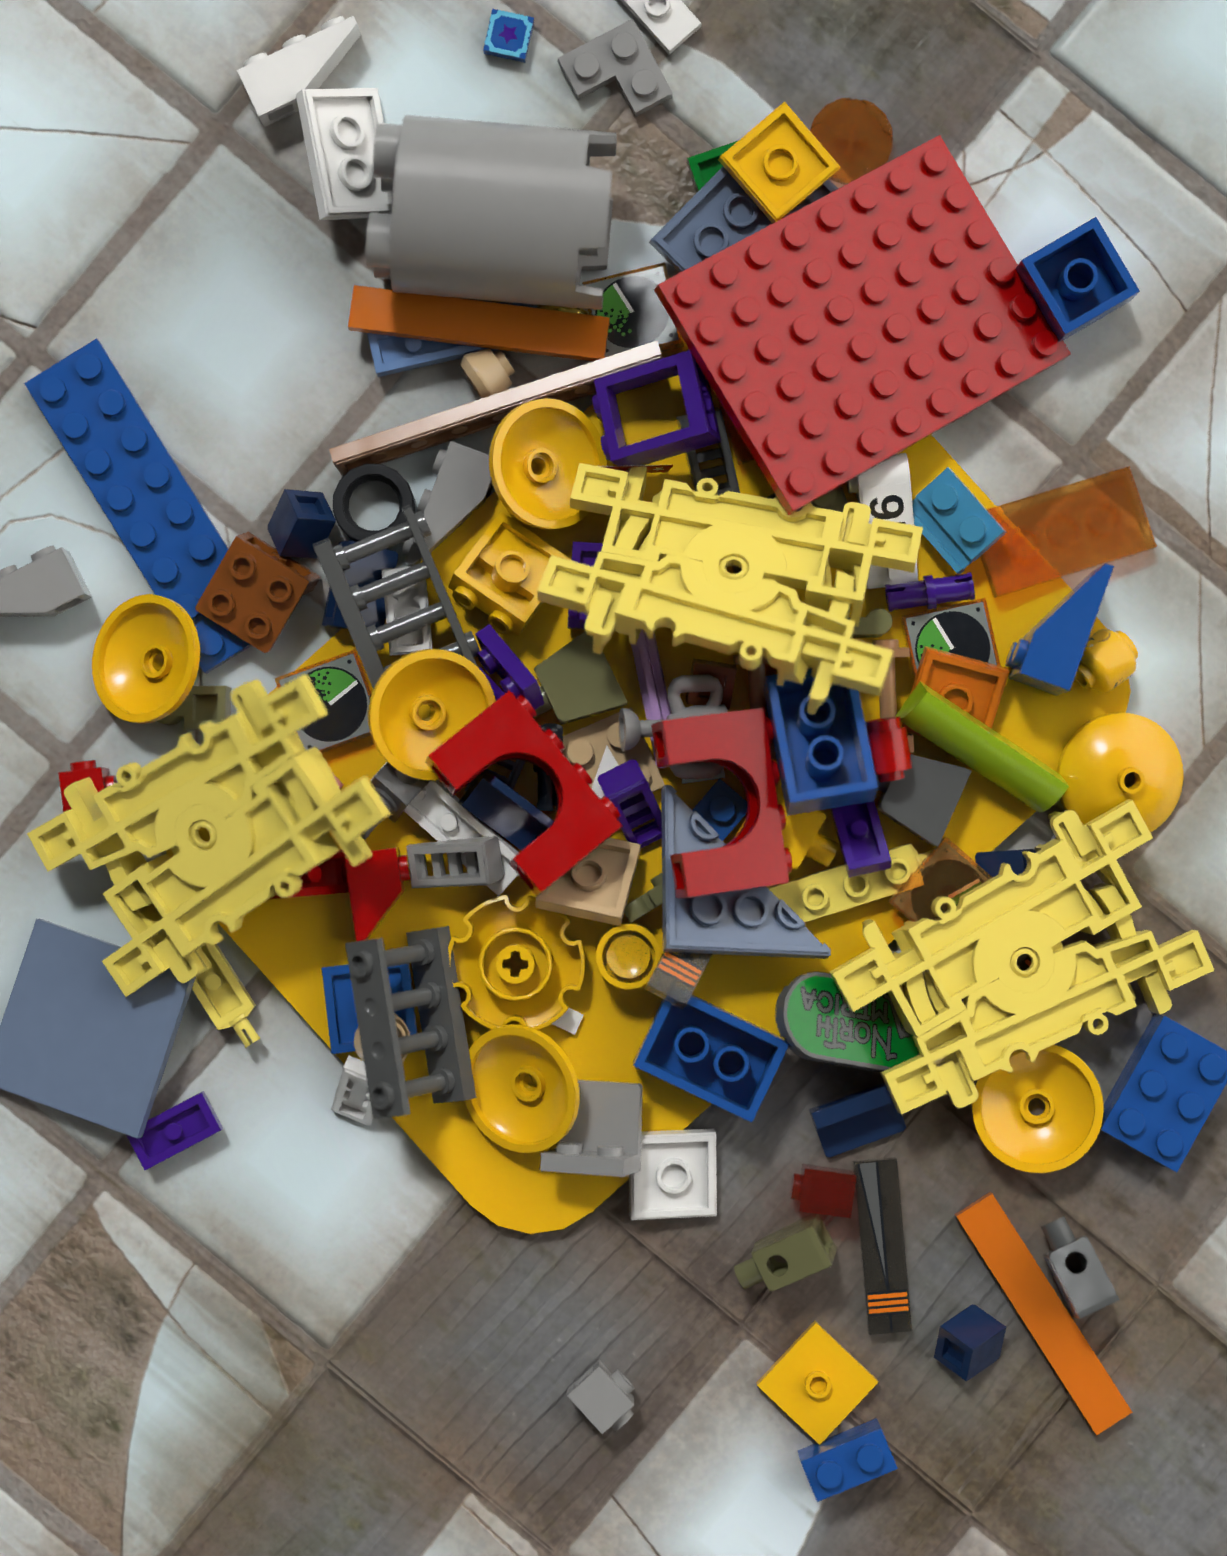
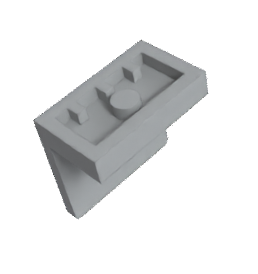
[540,1079,643,1177]

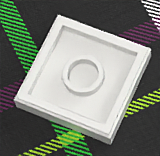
[629,1129,717,1220]

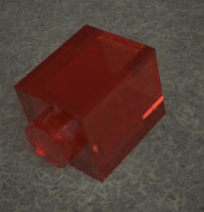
[790,1164,857,1218]

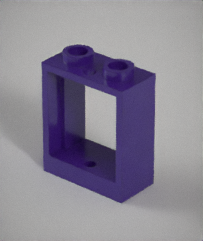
[592,350,721,466]

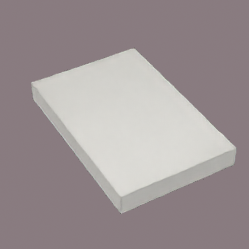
[296,88,393,220]

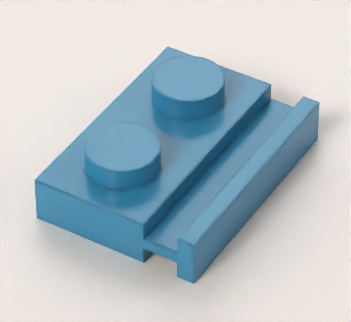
[912,467,1007,574]

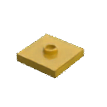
[718,101,841,224]
[756,1321,878,1445]

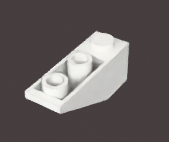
[237,15,361,127]

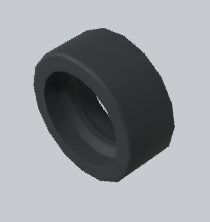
[333,464,415,542]

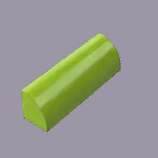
[895,681,1070,813]

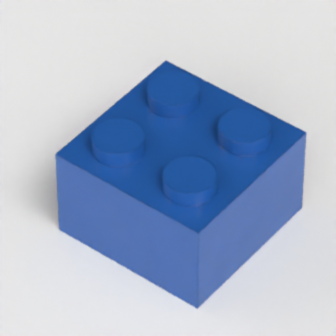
[1016,217,1140,342]

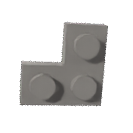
[558,19,673,117]

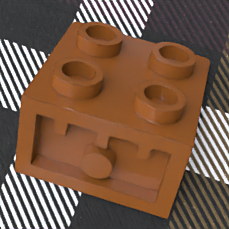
[195,532,321,653]

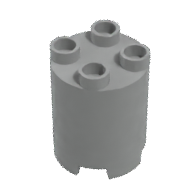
[366,115,617,310]

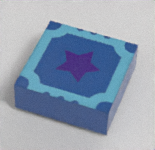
[483,9,534,63]

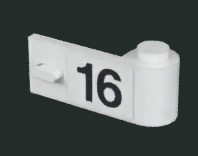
[847,453,918,589]

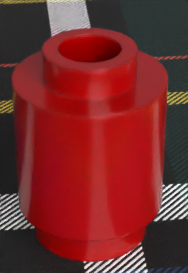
[865,716,912,782]

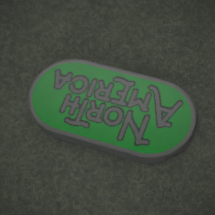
[775,972,920,1073]

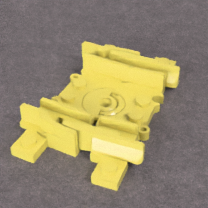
[537,463,923,715]
[27,674,391,997]
[829,800,1214,1115]

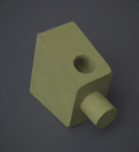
[534,632,628,725]
[734,1211,837,1292]

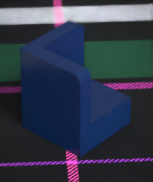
[267,489,336,559]
[934,1305,1006,1382]

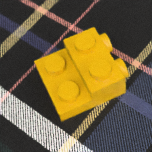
[448,511,572,636]

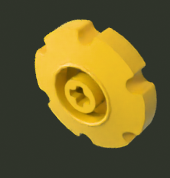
[448,895,585,1030]

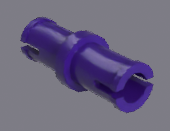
[885,572,975,612]

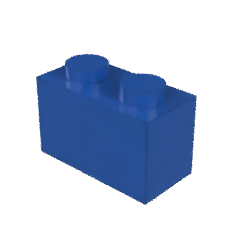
[797,1418,898,1502]

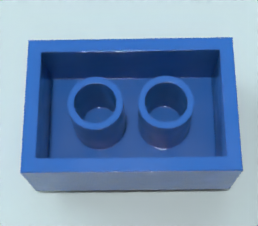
[763,668,878,816]
[633,984,789,1122]
[1101,1013,1227,1172]

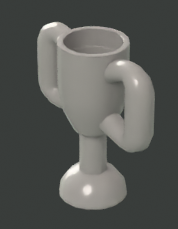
[619,674,728,779]

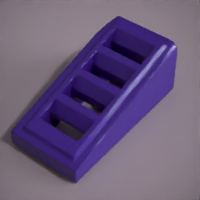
[597,759,662,848]

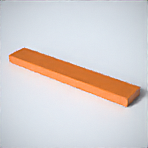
[348,285,610,362]
[955,1192,1132,1436]

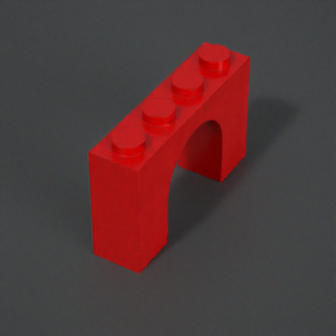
[425,690,622,897]
[651,708,792,899]

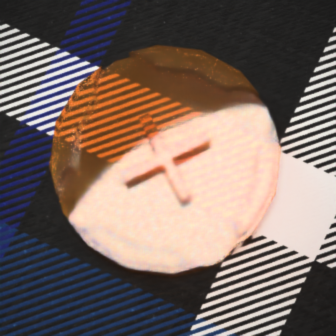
[810,98,893,185]

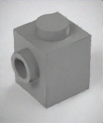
[567,1359,635,1434]

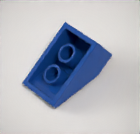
[1005,563,1114,696]

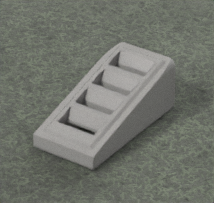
[406,836,503,888]

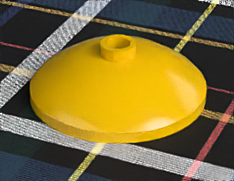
[489,398,607,530]
[92,594,200,724]
[368,649,496,780]
[1057,713,1183,833]
[464,1024,580,1153]
[972,1045,1104,1173]

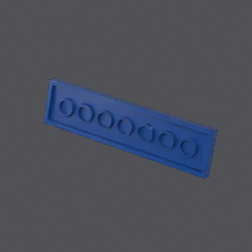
[24,338,252,674]

